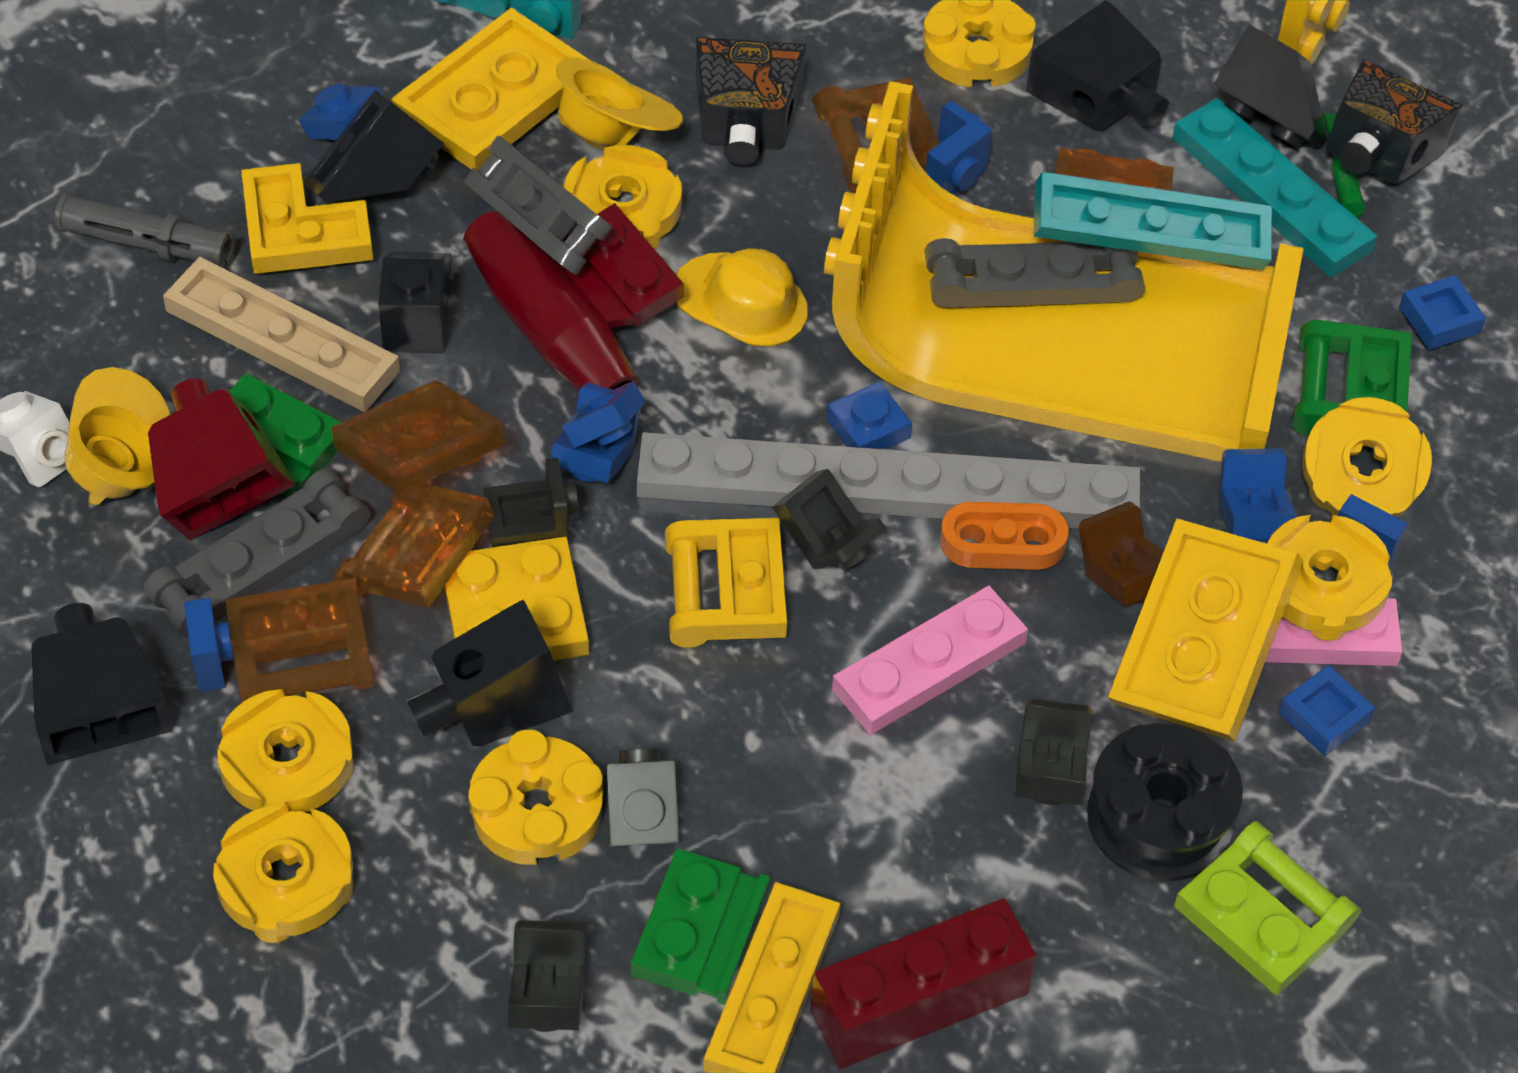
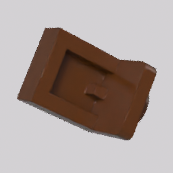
[1079,501,1163,607]

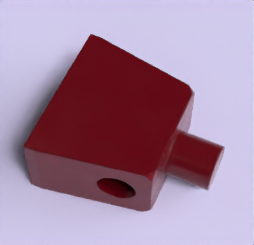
[148,378,295,540]

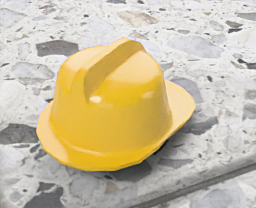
[556,57,683,149]
[676,248,808,347]
[64,367,170,506]

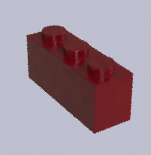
[810,897,1036,1069]

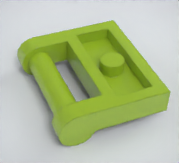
[1174,821,1361,996]

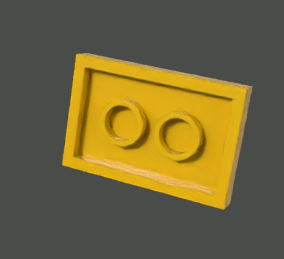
[391,8,591,170]
[1108,518,1303,742]

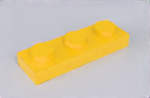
[703,882,841,1073]

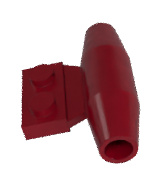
[463,203,685,391]

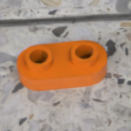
[940,502,1069,570]

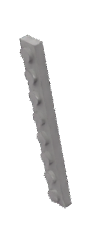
[637,432,1140,528]

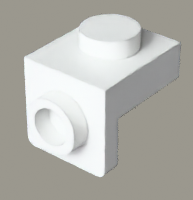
[0,391,69,487]

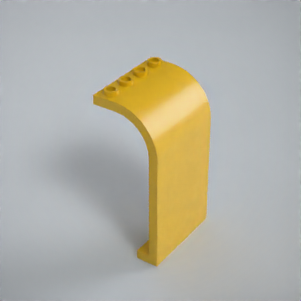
[824,81,1304,462]

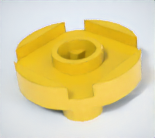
[922,0,1036,87]
[564,145,682,249]
[1302,397,1432,518]
[1267,515,1393,641]
[217,689,354,813]
[469,730,603,864]
[213,804,353,943]

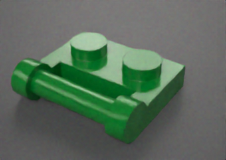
[1292,320,1412,436]

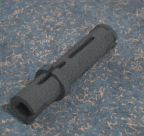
[54,193,235,268]

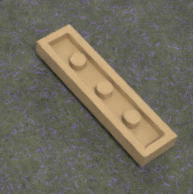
[163,256,400,412]

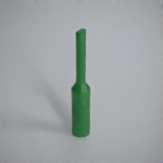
[1323,113,1365,218]

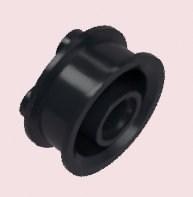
[1087,723,1243,881]

